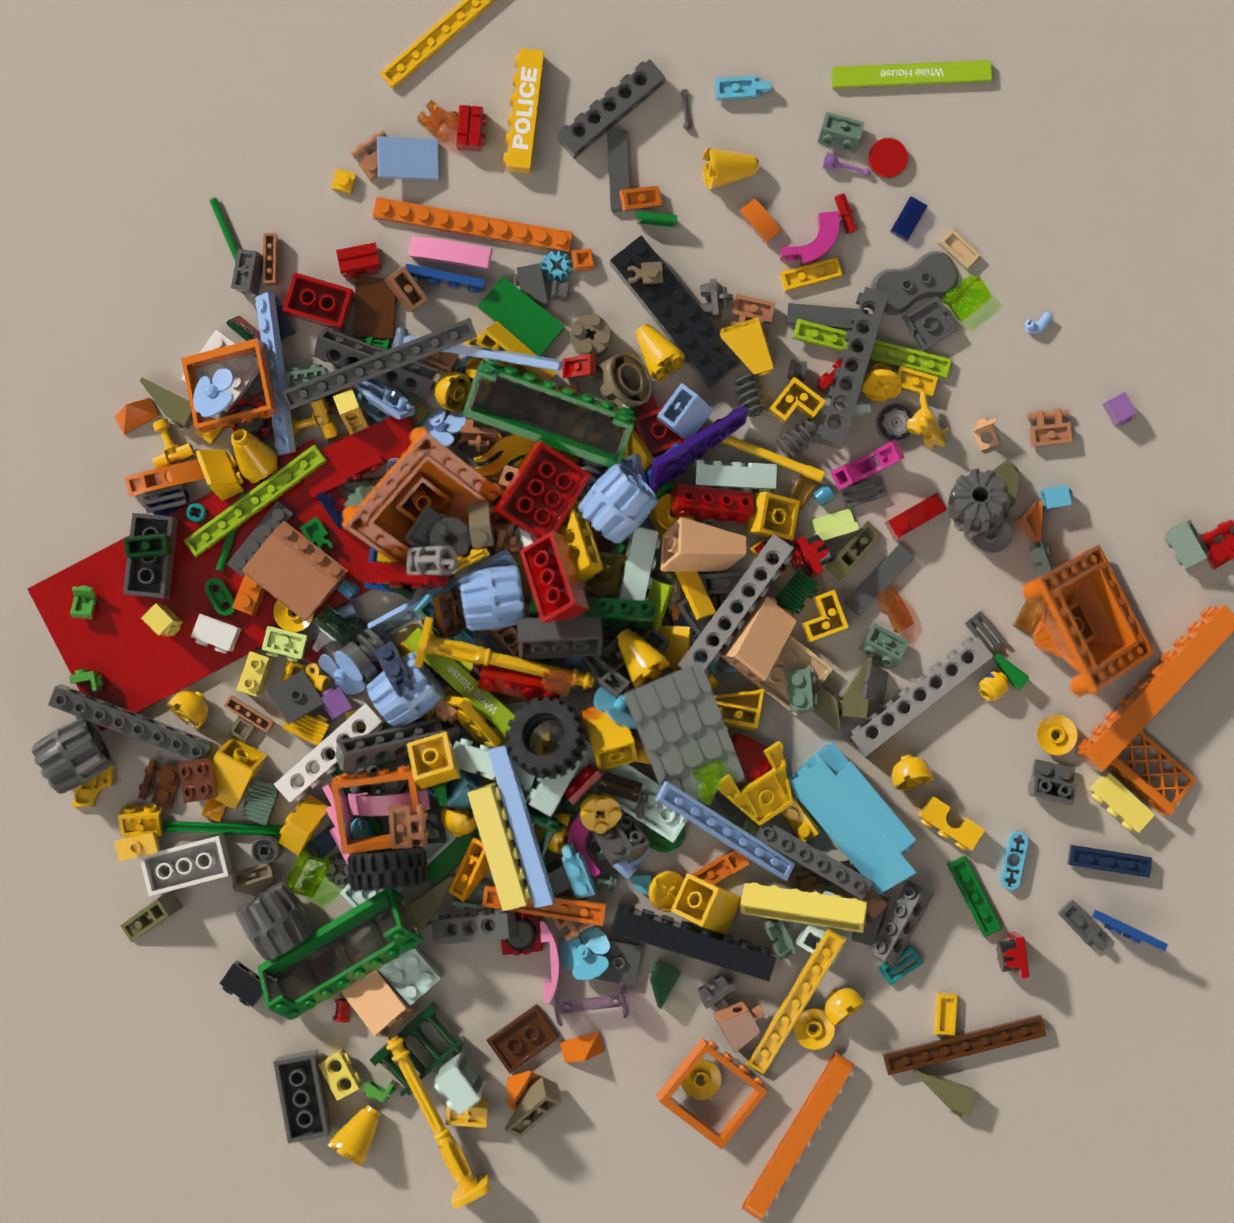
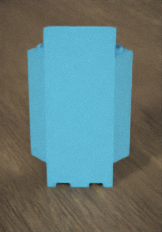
[788,742,917,895]

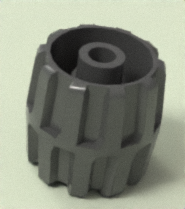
[948,468,1010,538]
[32,718,112,794]
[236,882,313,961]

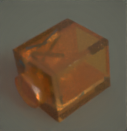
[541,668,574,697]

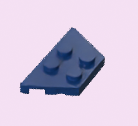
[1092,909,1168,951]

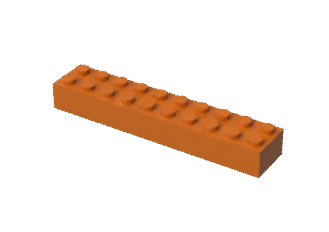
[1075,605,1234,771]

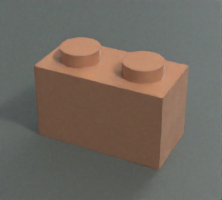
[384,266,428,312]

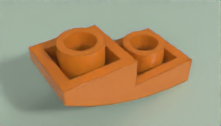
[739,198,781,243]

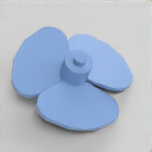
[193,368,234,417]
[420,408,466,447]
[318,651,366,695]

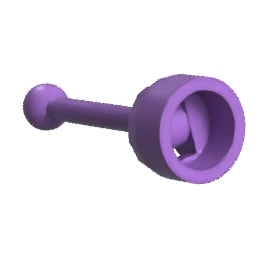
[822,152,871,176]

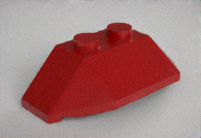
[729,733,773,783]

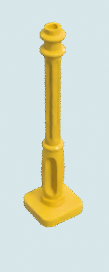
[414,616,594,690]
[386,1035,492,1209]

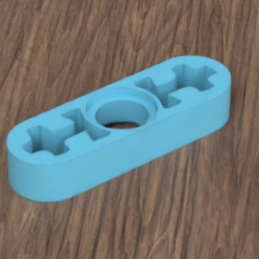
[1000,831,1028,890]

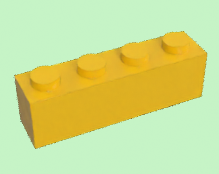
[476,321,557,395]

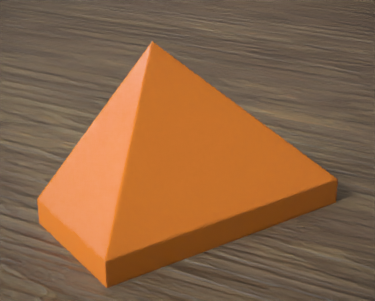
[115,398,160,435]
[560,1031,604,1062]
[507,1071,543,1110]

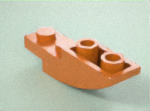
[124,459,205,497]

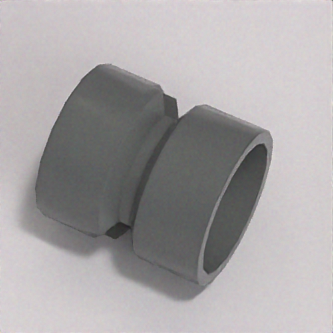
[251,836,283,864]

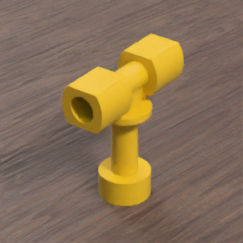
[291,397,339,439]
[152,418,196,469]

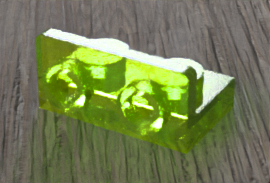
[942,275,993,322]
[287,849,330,898]

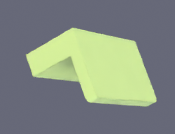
[812,508,859,541]

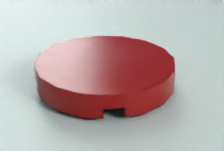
[868,138,908,179]

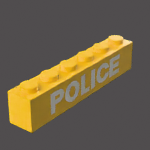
[503,48,545,174]

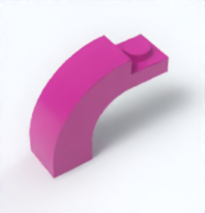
[780,211,840,266]
[830,440,905,490]
[568,811,602,877]

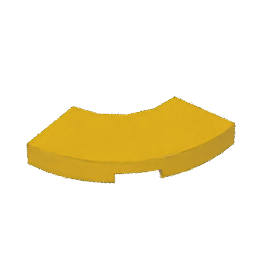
[73,765,114,807]

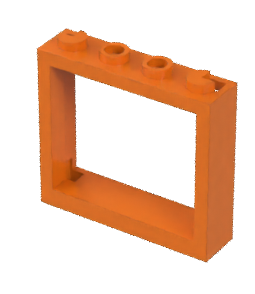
[181,338,278,433]
[331,765,421,854]
[656,1037,768,1150]

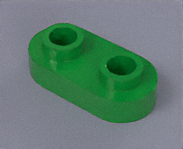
[205,578,236,616]

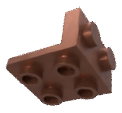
[178,758,218,803]

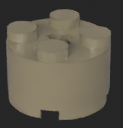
[570,314,611,358]

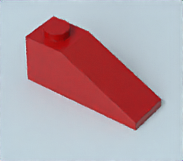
[885,493,947,540]

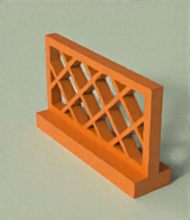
[1107,730,1197,817]

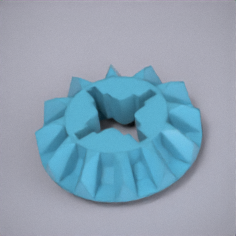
[541,250,573,282]

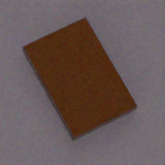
[353,277,396,340]
[486,1004,560,1074]

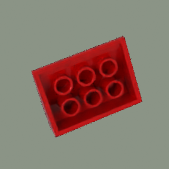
[493,441,591,539]

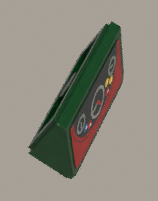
[226,316,261,341]

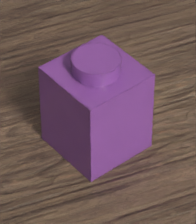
[1102,392,1136,426]
[321,687,352,721]

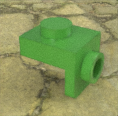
[70,586,97,619]
[69,669,104,692]
[362,1078,396,1102]

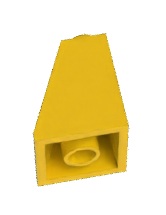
[720,317,774,376]
[582,707,638,772]
[213,736,268,809]
[671,873,742,934]

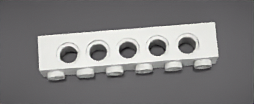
[274,703,385,803]

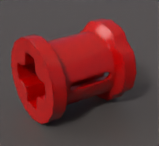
[332,998,351,1023]

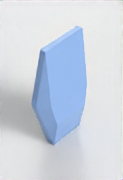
[353,378,415,420]

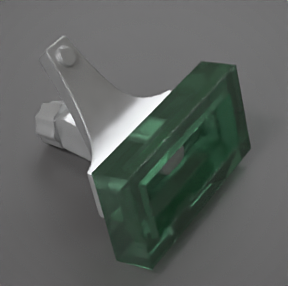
[312,604,358,652]

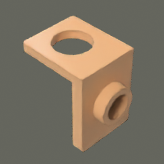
[972,417,999,451]

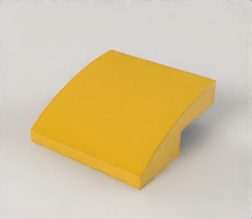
[659,626,693,670]

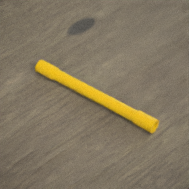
[720,435,825,483]

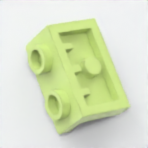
[262,626,308,662]

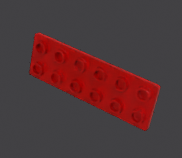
[303,416,414,498]

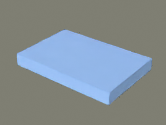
[377,136,439,181]

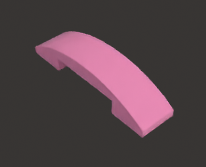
[348,788,430,816]
[540,919,560,1004]

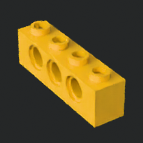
[558,499,604,581]

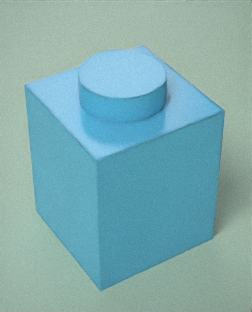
[1040,485,1073,511]

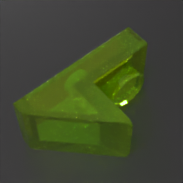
[691,760,725,805]

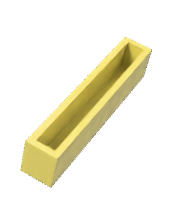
[468,783,531,911]
[740,883,867,933]

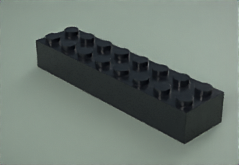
[610,235,742,389]
[611,903,776,982]

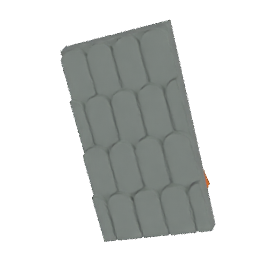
[624,661,745,812]

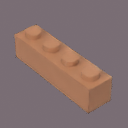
[263,233,278,286]
[224,695,275,733]

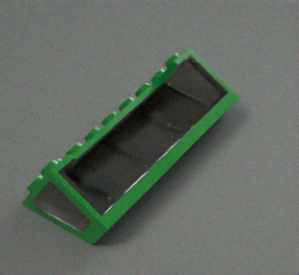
[462,359,637,468]
[257,889,424,1020]

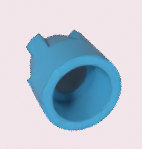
[813,484,835,506]
[337,579,360,601]

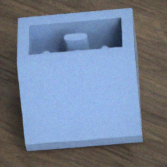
[657,383,714,440]

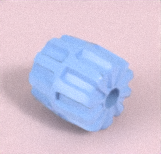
[578,464,658,543]
[459,566,527,631]
[367,652,446,728]

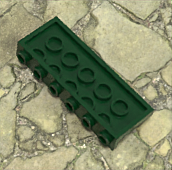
[530,593,656,631]

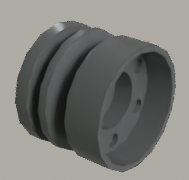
[340,628,386,682]

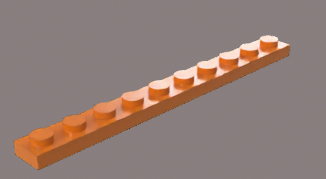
[373,197,573,253]

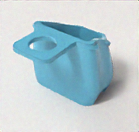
[426,769,485,809]

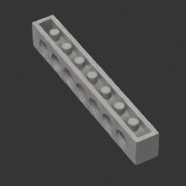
[677,534,794,675]
[849,637,993,756]

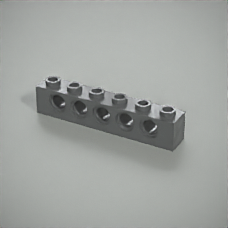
[558,59,665,159]
[313,327,438,399]
[335,718,461,772]
[755,821,873,900]

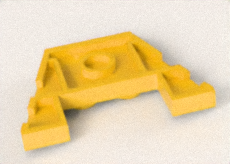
[713,741,793,826]

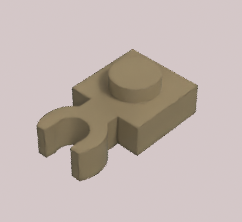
[627,261,663,285]

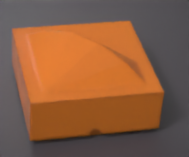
[571,249,595,272]

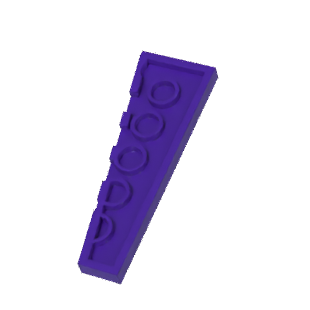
[649,406,748,493]

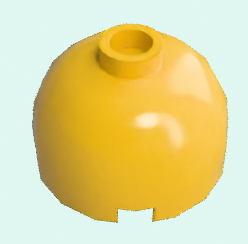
[434,371,472,413]
[167,691,209,730]
[891,755,934,791]
[440,805,477,837]
[824,988,865,1027]

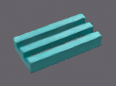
[878,945,924,985]

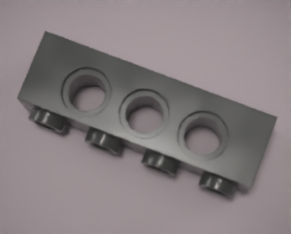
[869,880,934,966]
[431,909,517,945]

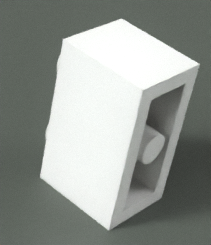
[191,614,242,654]

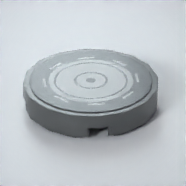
[876,403,914,443]

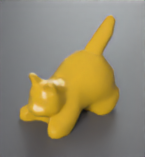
[907,391,949,450]

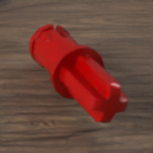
[834,193,858,234]

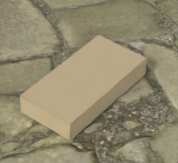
[938,228,981,271]

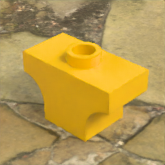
[114,830,161,862]

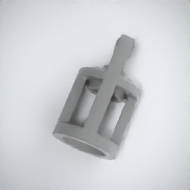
[407,545,457,575]

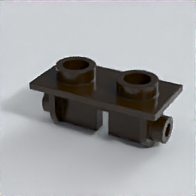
[598,771,643,803]

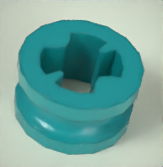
[186,503,207,522]

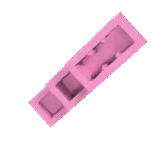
[408,236,493,269]
[322,783,359,865]

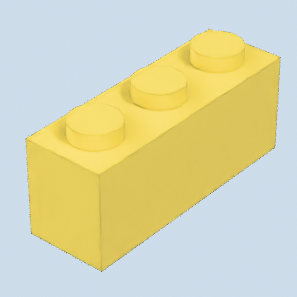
[1089,772,1155,833]

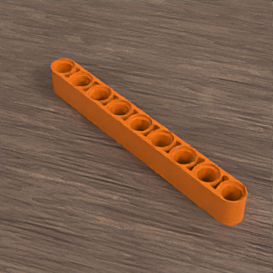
[742,1052,854,1220]

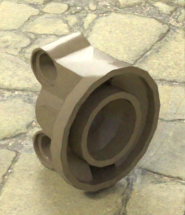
[592,352,653,419]

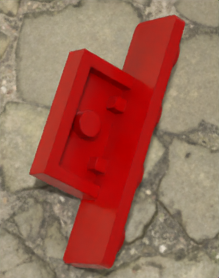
[365,562,448,589]

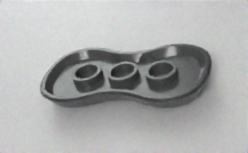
[871,251,958,315]

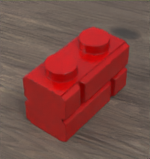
[456,105,487,152]
[336,242,382,279]

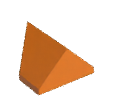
[1013,501,1043,543]

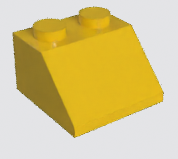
[196,450,244,501]
[747,492,800,541]
[407,732,461,789]

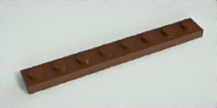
[882,1015,1047,1076]

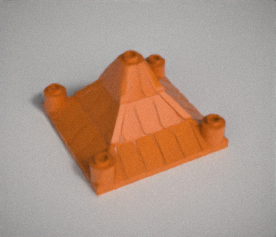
[342,427,504,589]
[1023,544,1154,697]

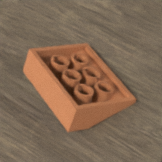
[242,521,348,621]

